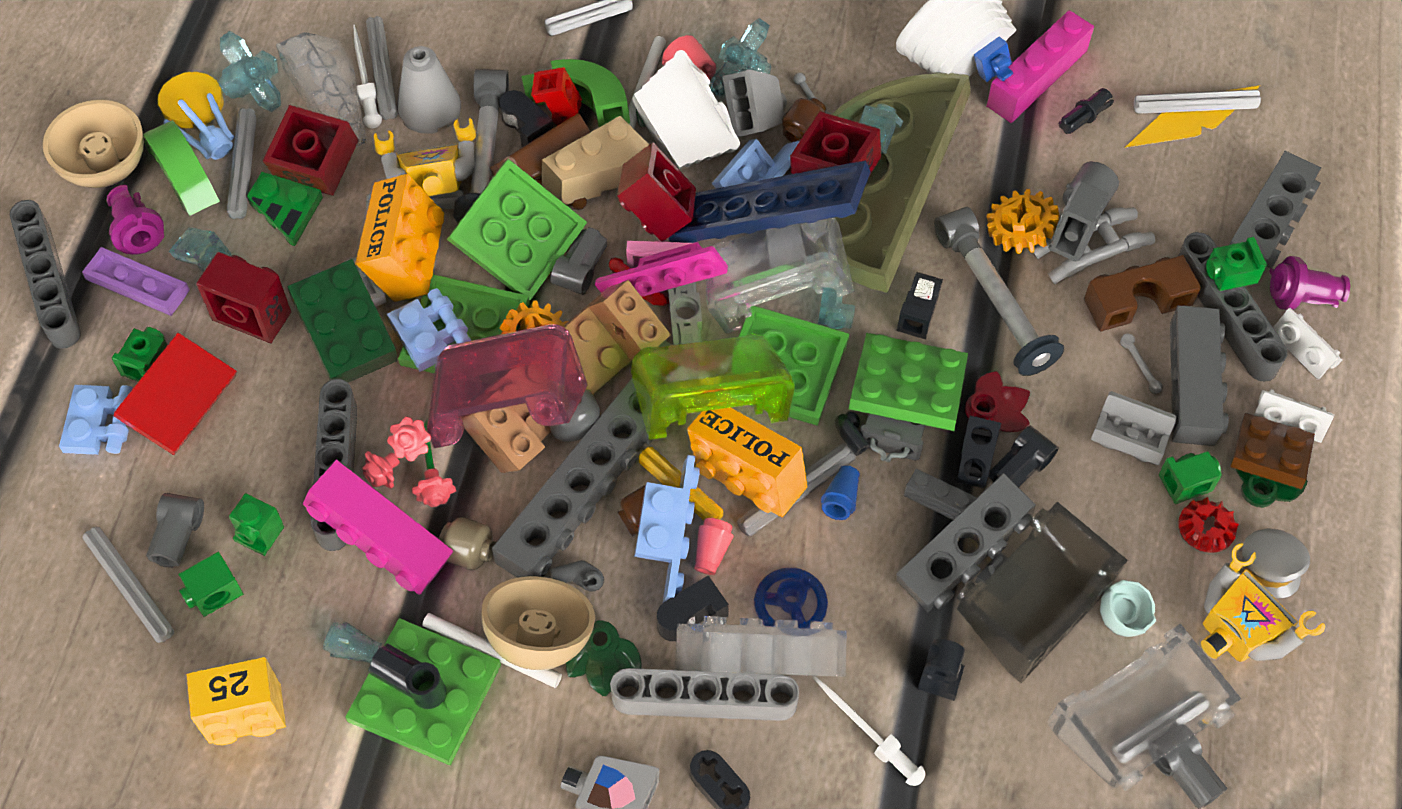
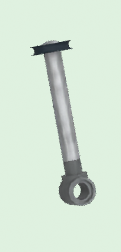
[453,69,509,223]
[934,207,1064,376]

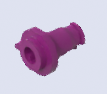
[106,185,164,255]
[1269,256,1350,310]

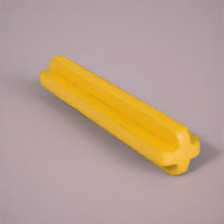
[638,446,724,521]

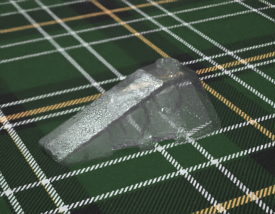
[276,32,367,147]

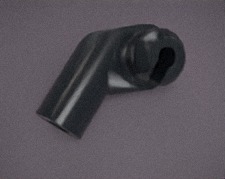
[835,411,870,456]

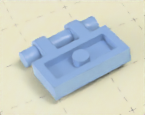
[387,288,471,372]
[59,385,133,455]

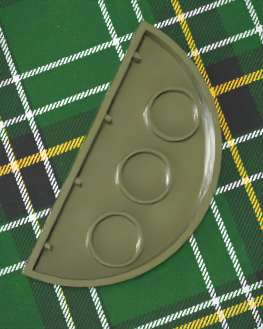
[802,73,971,293]

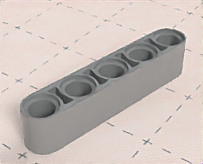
[610,668,799,721]

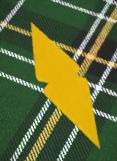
[1124,85,1261,148]

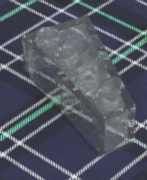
[675,616,847,677]

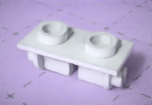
[1273,308,1342,380]
[1254,389,1334,443]

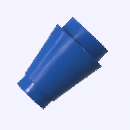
[821,466,860,520]

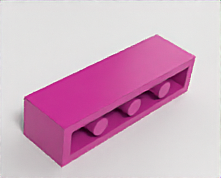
[986,10,1094,123]
[303,460,454,595]

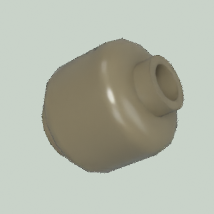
[439,517,496,570]

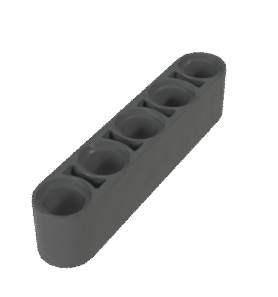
[10,200,80,349]
[1178,232,1288,382]
[311,379,357,551]

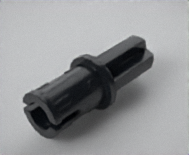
[1058,88,1114,134]

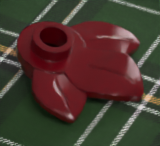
[965,371,1030,433]

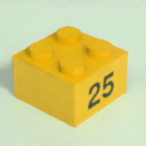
[186,657,286,745]

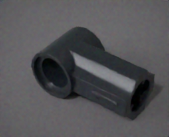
[988,425,1059,488]
[368,643,446,709]

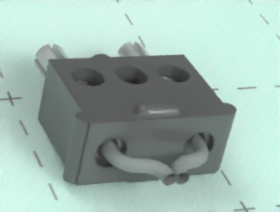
[860,414,926,462]

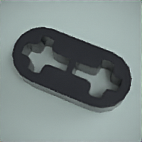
[690,750,751,809]

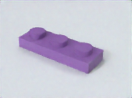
[82,247,190,316]

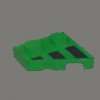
[247,172,323,246]

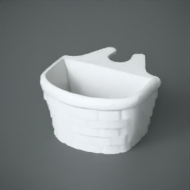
[896,0,1017,77]
[632,50,740,169]

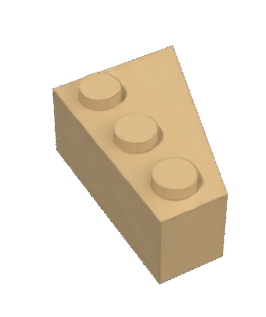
[542,116,649,205]

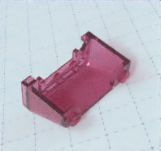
[427,324,588,449]

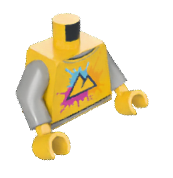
[374,118,476,196]
[1201,543,1325,662]

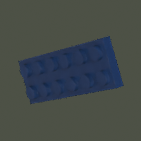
[668,160,871,243]

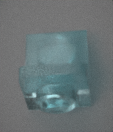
[859,104,903,154]
[169,227,231,272]
[818,272,855,329]

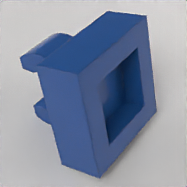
[974,36,1013,82]

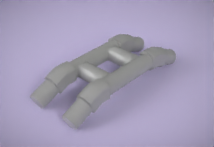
[1033,207,1155,285]

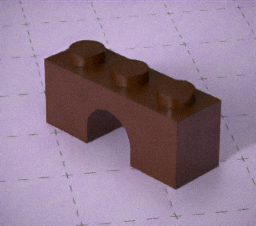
[1084,255,1201,332]

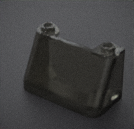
[956,501,1128,683]

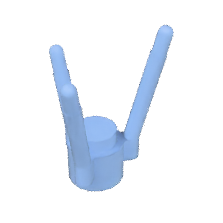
[163,93,234,160]

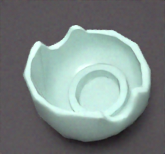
[1100,580,1156,637]

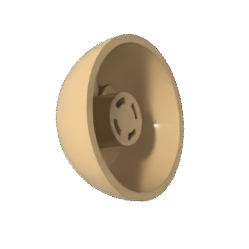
[43,100,144,188]
[481,576,595,670]

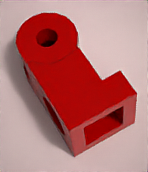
[531,67,582,125]

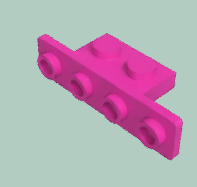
[595,242,728,297]

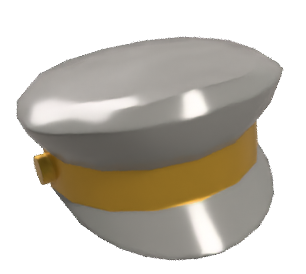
[1242,528,1310,598]

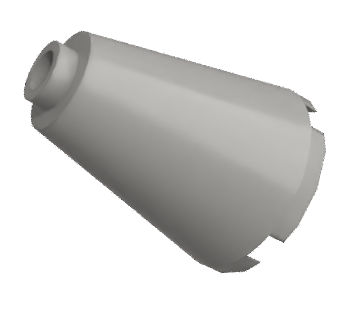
[397,46,461,134]

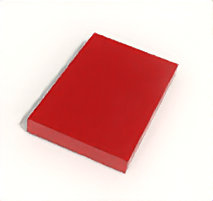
[114,333,237,455]

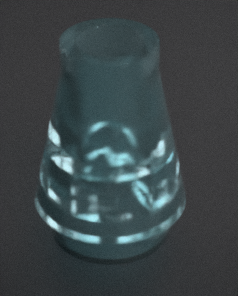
[323,621,383,664]

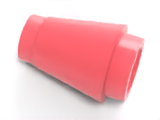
[694,518,734,575]

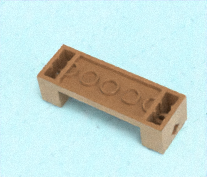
[457,280,671,473]

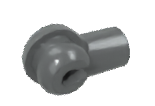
[550,560,604,592]

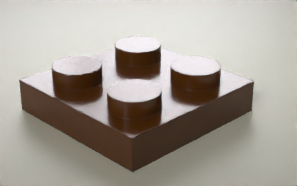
[1230,413,1315,489]

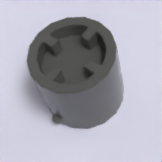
[1063,161,1119,211]

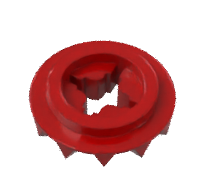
[1178,497,1239,553]

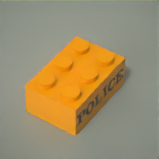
[355,173,445,302]
[687,398,808,518]

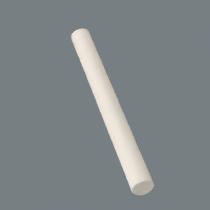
[628,36,666,129]
[422,613,562,688]

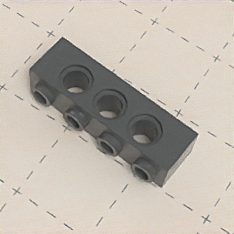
[1229,151,1322,268]
[896,474,1036,613]

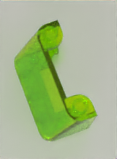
[631,334,795,440]

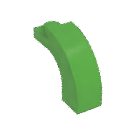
[521,59,630,127]
[143,120,220,216]

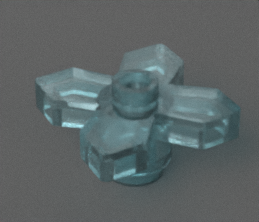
[710,18,771,97]
[219,31,281,112]

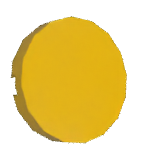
[158,72,224,129]

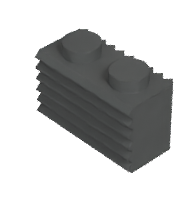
[1048,182,1109,262]

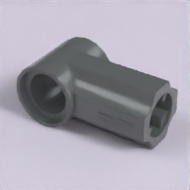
[551,227,607,295]
[146,493,204,568]
[1149,726,1228,809]

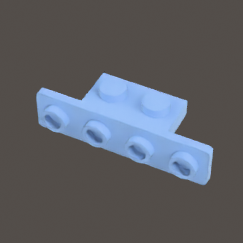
[712,139,799,189]
[634,455,700,603]

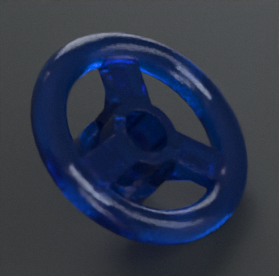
[754,567,828,637]

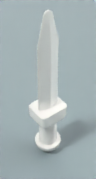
[353,25,382,129]
[813,676,925,786]

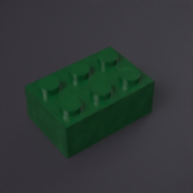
[287,259,398,383]

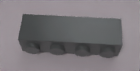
[1170,305,1229,446]

